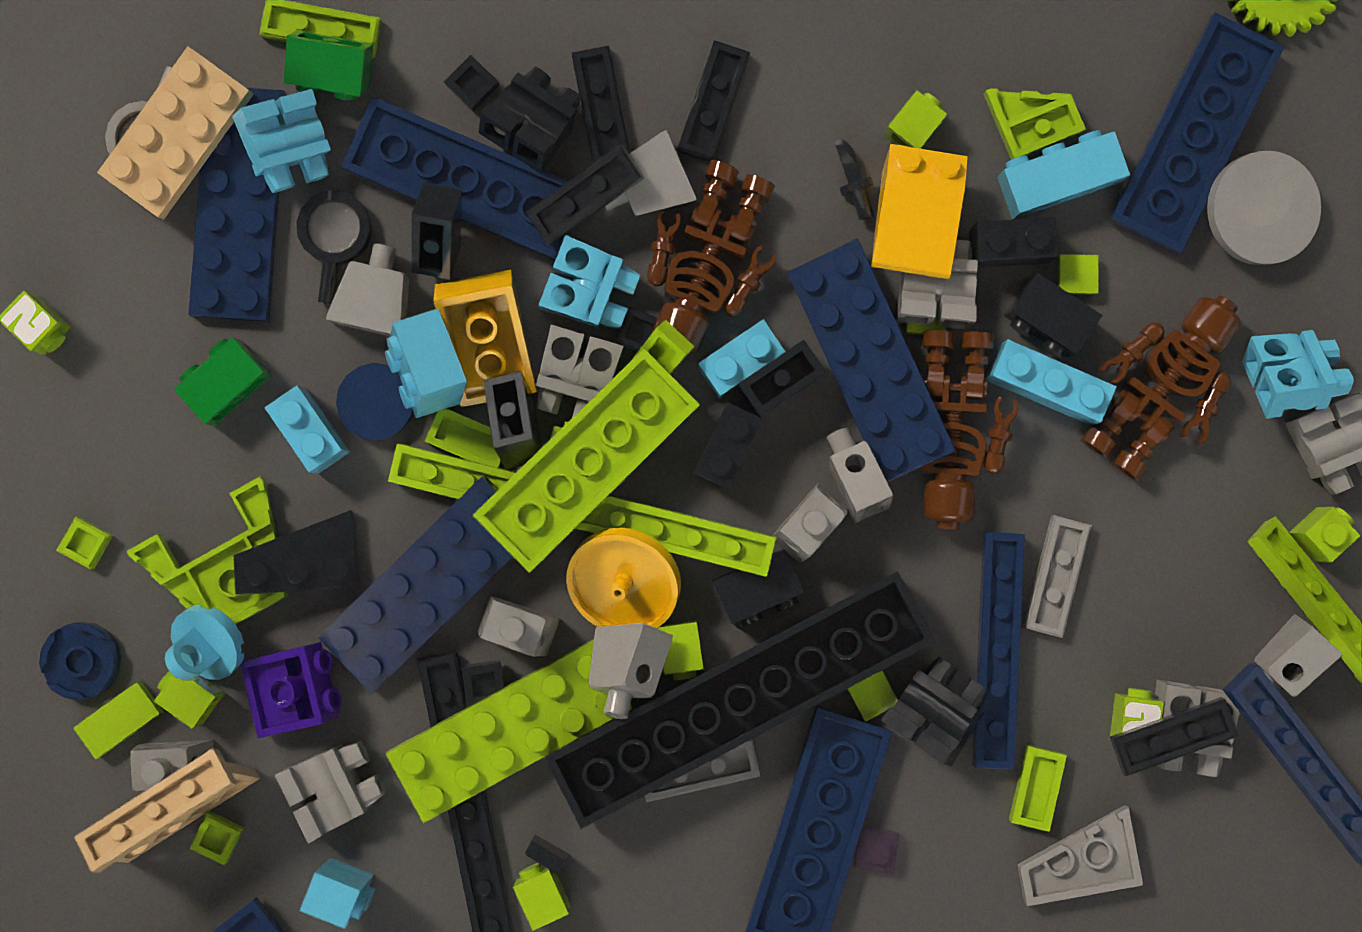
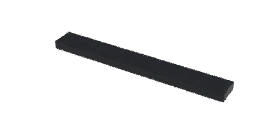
[417,652,514,932]

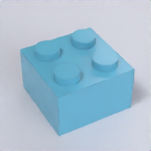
[385,309,467,418]

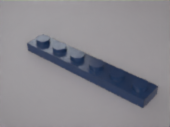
[972,532,1025,770]
[1223,663,1362,865]

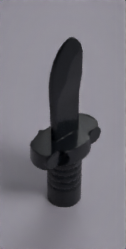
[835,139,874,221]

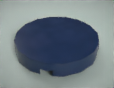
[336,363,414,441]
[39,622,121,700]

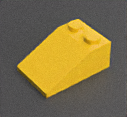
[871,144,968,280]
[434,269,537,407]

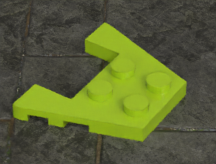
[126,476,288,625]

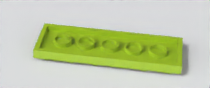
[473,349,700,573]
[386,639,632,823]

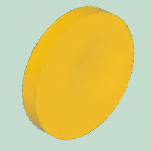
[566,528,681,628]

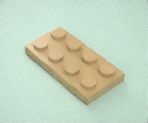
[97,46,254,220]

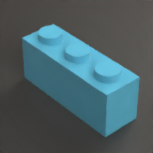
[997,130,1130,220]
[984,339,1117,425]

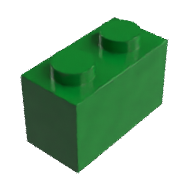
[283,30,373,100]
[173,337,272,427]

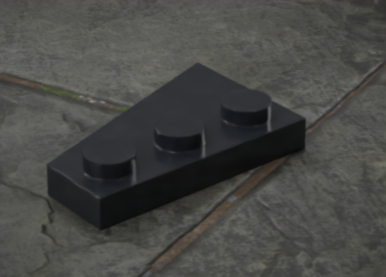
[233,510,356,595]

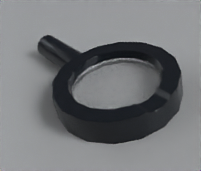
[296,190,372,304]

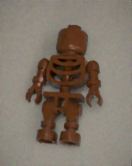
[647,160,776,354]
[1080,296,1242,481]
[921,330,1019,530]

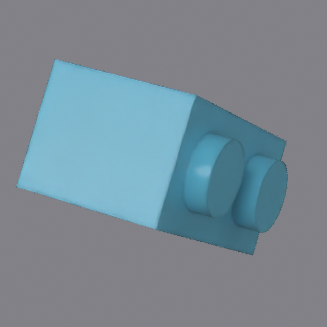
[698,319,786,399]
[264,385,350,474]
[300,858,375,929]

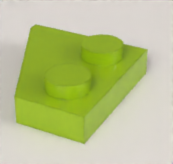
[983,88,1086,160]

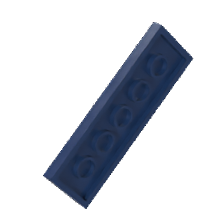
[1109,12,1284,255]
[188,88,287,322]
[341,96,569,260]
[787,238,956,483]
[318,475,513,694]
[745,706,892,932]

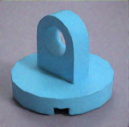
[165,605,244,681]

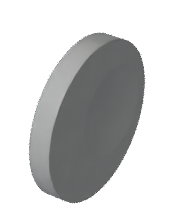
[1207,151,1321,265]

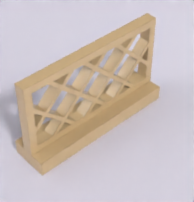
[74,748,260,873]

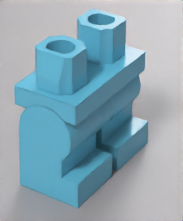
[232,89,331,193]
[538,235,640,329]
[1242,330,1354,419]

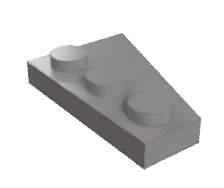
[1017,805,1143,906]

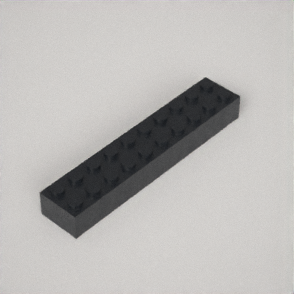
[545,571,935,829]

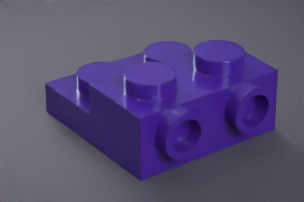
[240,642,342,738]

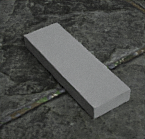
[1023,515,1092,638]
[645,739,760,802]

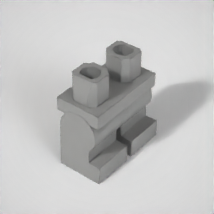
[896,240,978,330]
[535,325,625,418]
[1284,392,1362,495]
[1155,679,1239,777]
[275,742,386,844]

